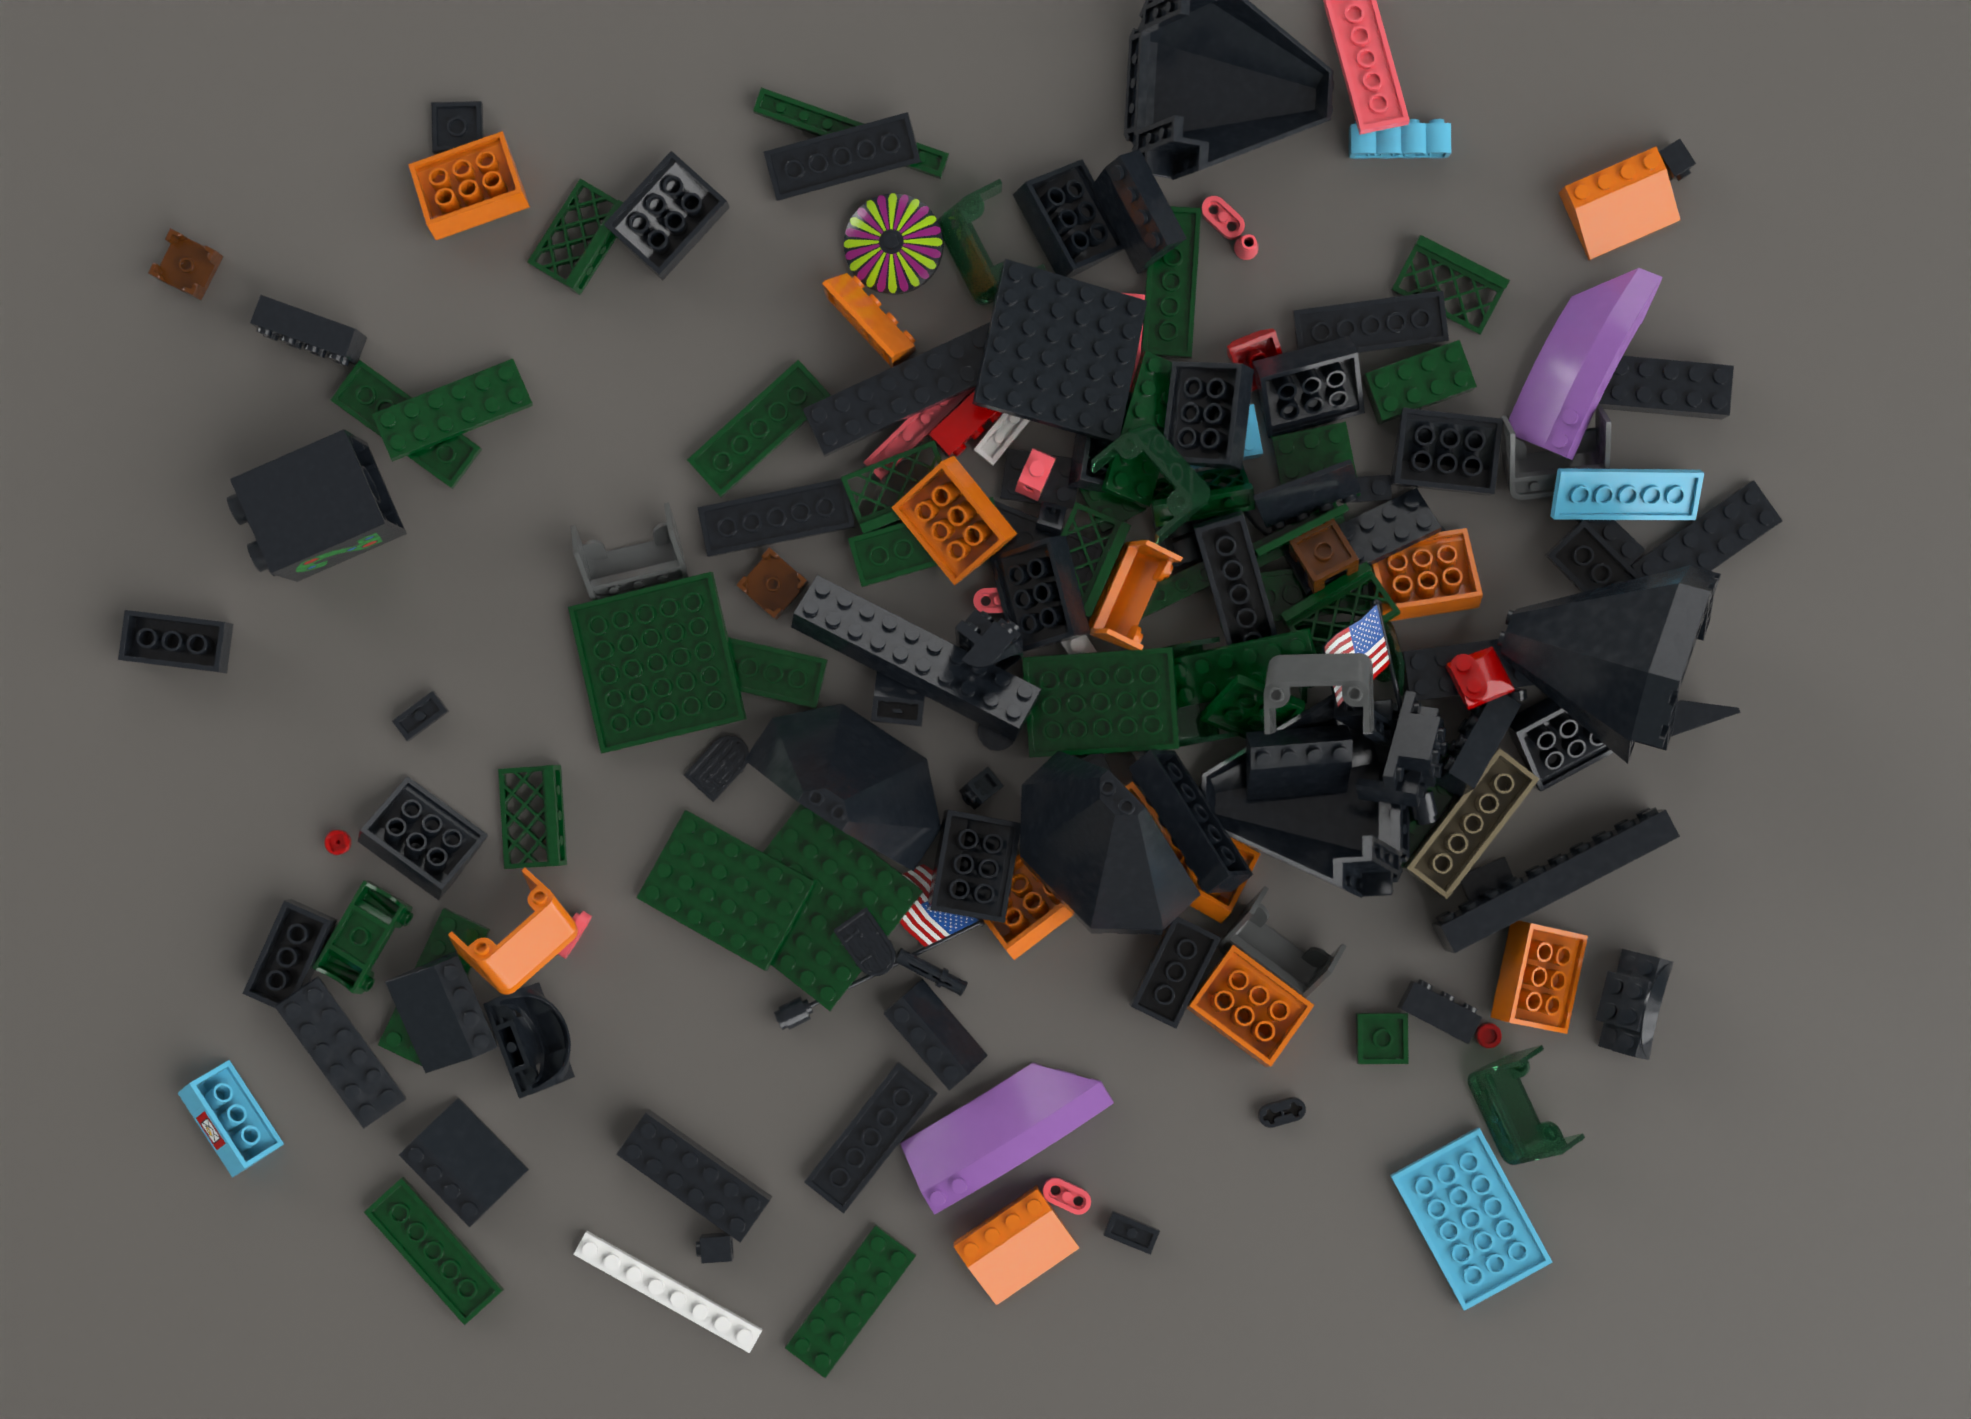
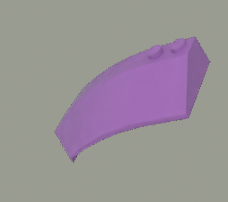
[1509,268,1663,460]
[900,1062,1114,1215]

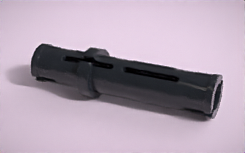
[895,948,968,996]

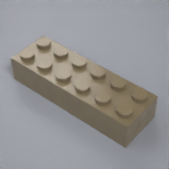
[1403,748,1539,899]

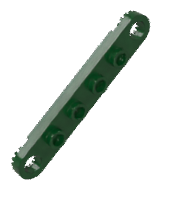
[1141,561,1210,619]

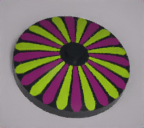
[844,193,944,295]

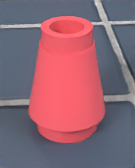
[1234,234,1259,260]

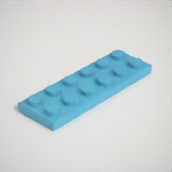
[1550,468,1704,520]

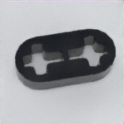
[1258,1097,1306,1128]

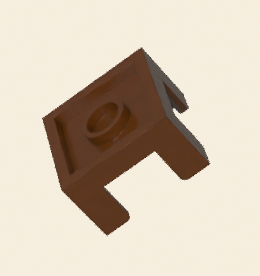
[148,228,224,300]
[1289,518,1359,594]
[736,547,809,620]

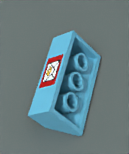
[178,1060,284,1178]

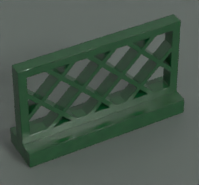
[527,178,624,295]
[1391,235,1510,335]
[841,440,942,534]
[1150,465,1255,527]
[1061,502,1131,619]
[1252,503,1349,568]
[1281,561,1400,654]
[498,765,567,869]

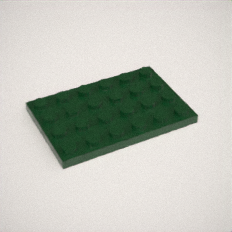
[1022,647,1180,758]
[636,810,816,971]

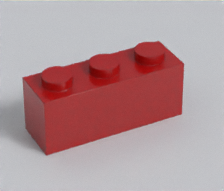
[929,391,1003,458]

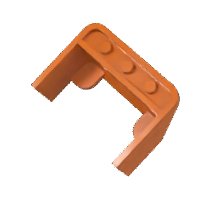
[1088,540,1183,650]
[448,868,578,995]

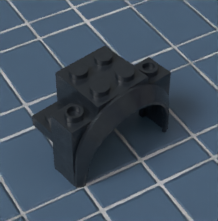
[1356,691,1448,807]

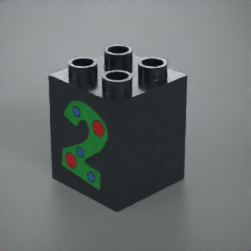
[227,429,407,582]

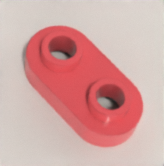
[1201,196,1245,240]
[973,588,1003,614]
[558,911,592,959]
[1043,1177,1091,1215]

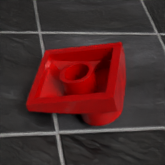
[1227,328,1283,391]
[1446,646,1515,710]

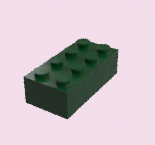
[1361,340,1477,425]

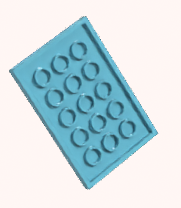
[1390,1127,1553,1311]

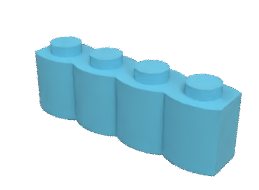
[1349,119,1451,159]

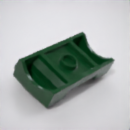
[313,880,413,994]

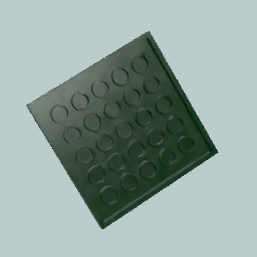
[568,572,747,754]
[763,804,924,1011]

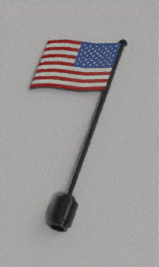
[1322,599,1438,825]
[774,864,985,1030]

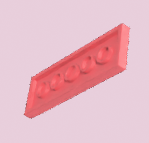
[1323,0,1410,135]

